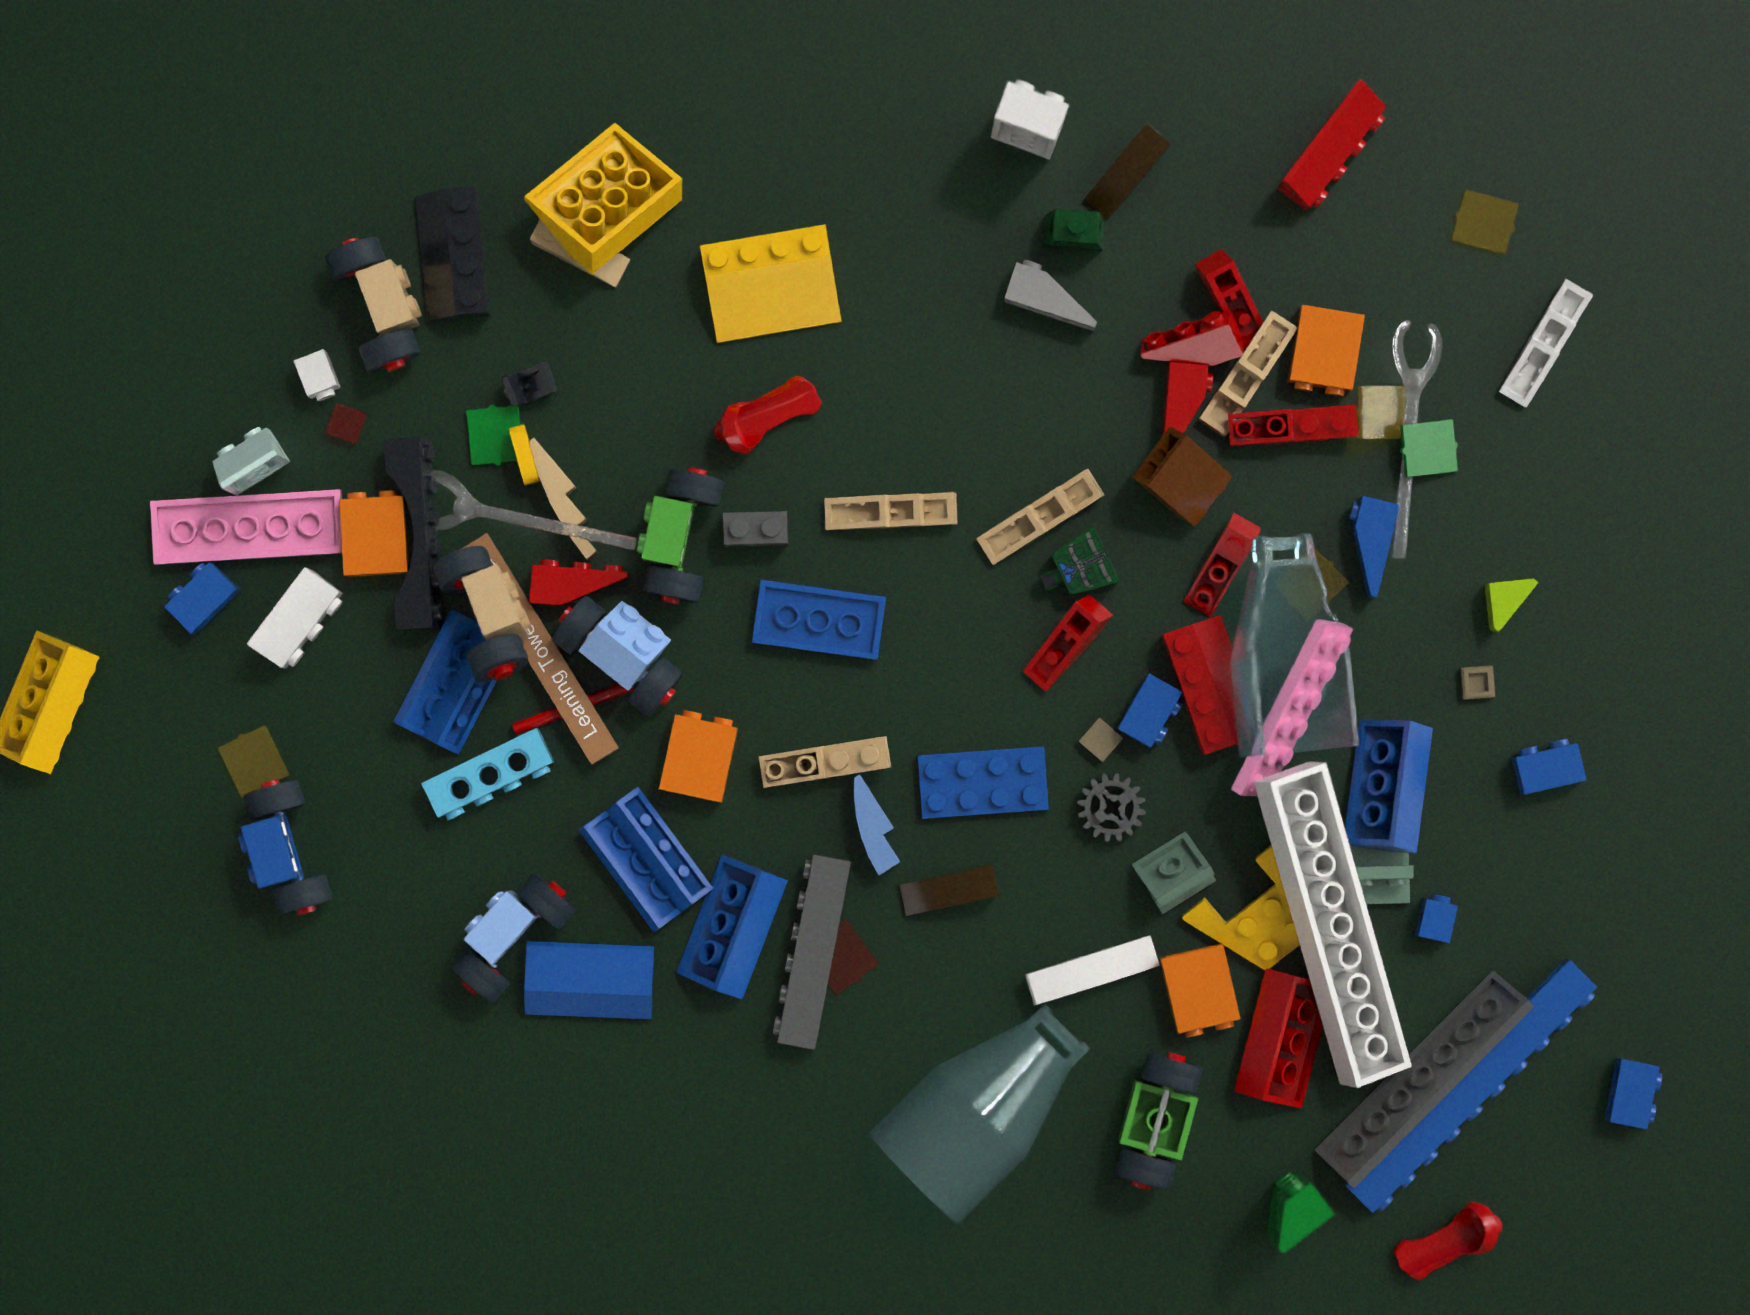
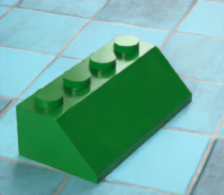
[1267,1171,1334,1254]

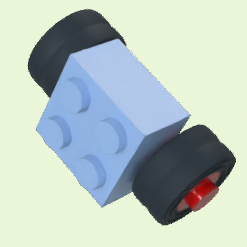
[551,596,683,716]
[451,873,576,1003]

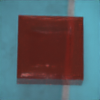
[326,403,367,444]

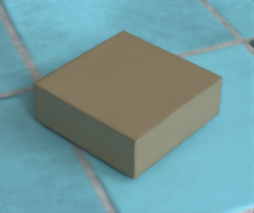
[1460,666,1495,700]
[1078,717,1123,762]

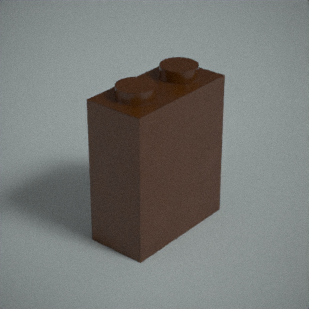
[1132,427,1233,527]

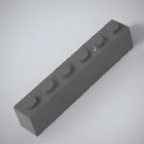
[773,854,851,1050]

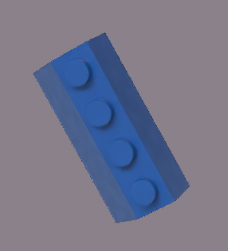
[1345,720,1433,853]
[676,855,788,999]

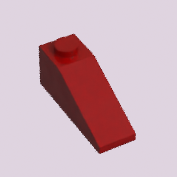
[1194,249,1263,350]
[1162,362,1213,436]
[1023,595,1113,692]

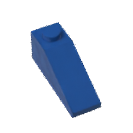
[1349,496,1400,599]

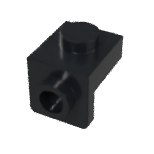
[502,362,558,406]

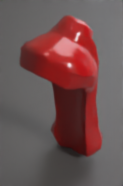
[714,376,822,455]
[1393,1201,1503,1280]

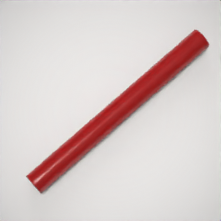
[512,683,635,736]

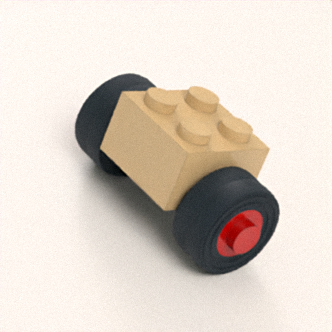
[325,237,422,373]
[434,546,531,682]

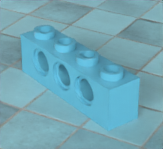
[421,728,555,820]

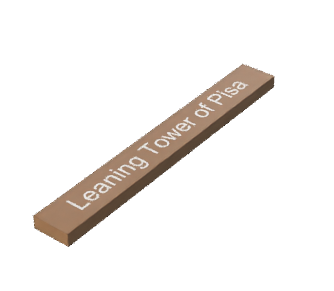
[463,533,619,765]

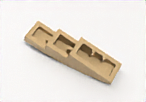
[1198,310,1298,437]
[529,438,598,561]
[976,469,1104,565]
[824,492,958,530]

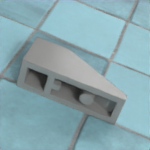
[1004,260,1097,331]

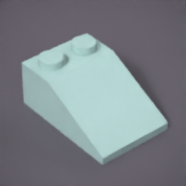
[212,427,290,496]

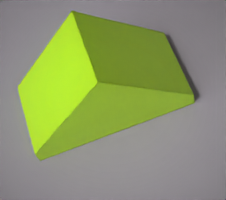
[1485,578,1539,633]

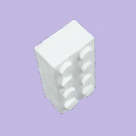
[991,80,1069,160]

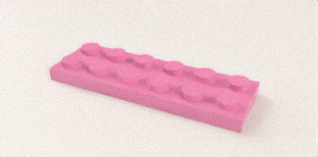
[150,489,342,565]
[1231,619,1353,796]

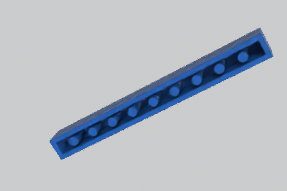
[1342,959,1597,1213]

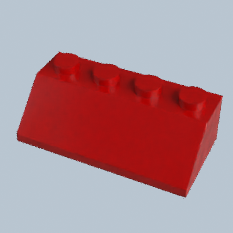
[1277,79,1386,211]
[1161,615,1261,755]
[1234,968,1323,1108]

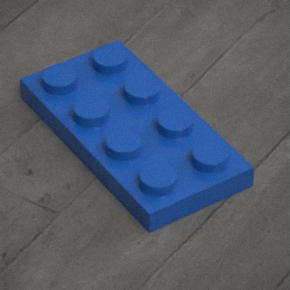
[752,580,886,660]
[918,746,1049,819]

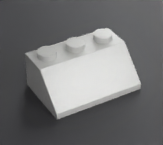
[247,567,343,669]

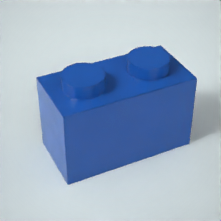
[164,562,241,635]
[1116,673,1184,748]
[1511,739,1586,795]
[1604,1057,1662,1129]

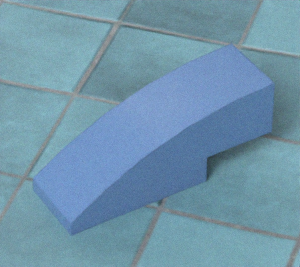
[854,774,900,875]

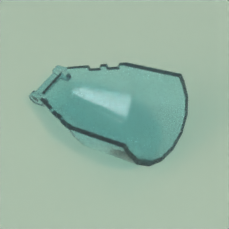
[1229,533,1359,758]
[870,1003,1090,1224]

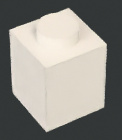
[294,349,341,401]

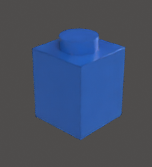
[1414,894,1458,943]

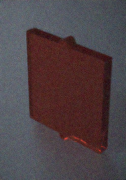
[828,919,879,995]

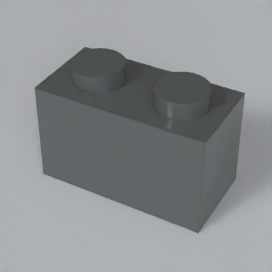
[723,511,788,547]

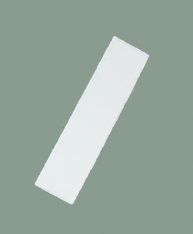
[1499,278,1593,408]
[1025,935,1160,1005]

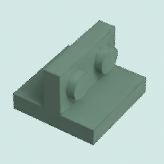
[1132,831,1216,914]
[1350,846,1414,904]

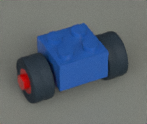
[238,779,332,916]

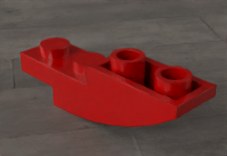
[1228,404,1359,446]

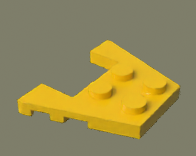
[1182,845,1300,970]

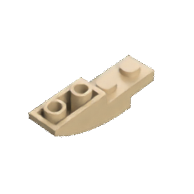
[759,736,891,788]

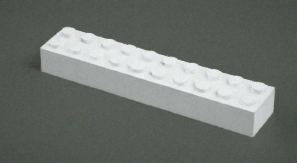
[1253,762,1412,1088]

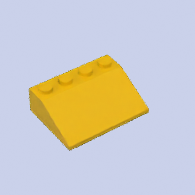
[524,123,682,275]
[700,224,841,343]

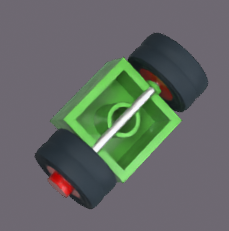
[637,467,724,605]
[1115,1052,1202,1190]

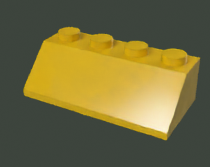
[0,630,99,774]

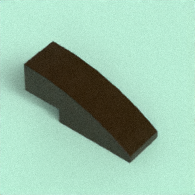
[1083,124,1171,220]
[899,864,1000,916]

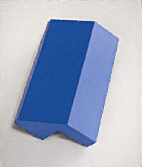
[393,609,497,755]
[578,787,713,932]
[524,941,654,1020]

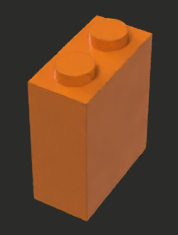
[1287,305,1365,397]
[339,490,410,577]
[659,710,738,803]
[1159,943,1240,1038]

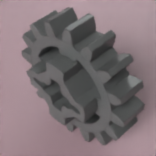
[1077,773,1146,842]

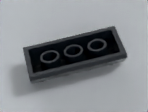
[415,186,491,322]

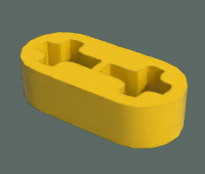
[509,424,540,486]

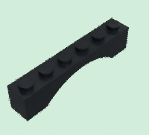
[384,437,445,630]

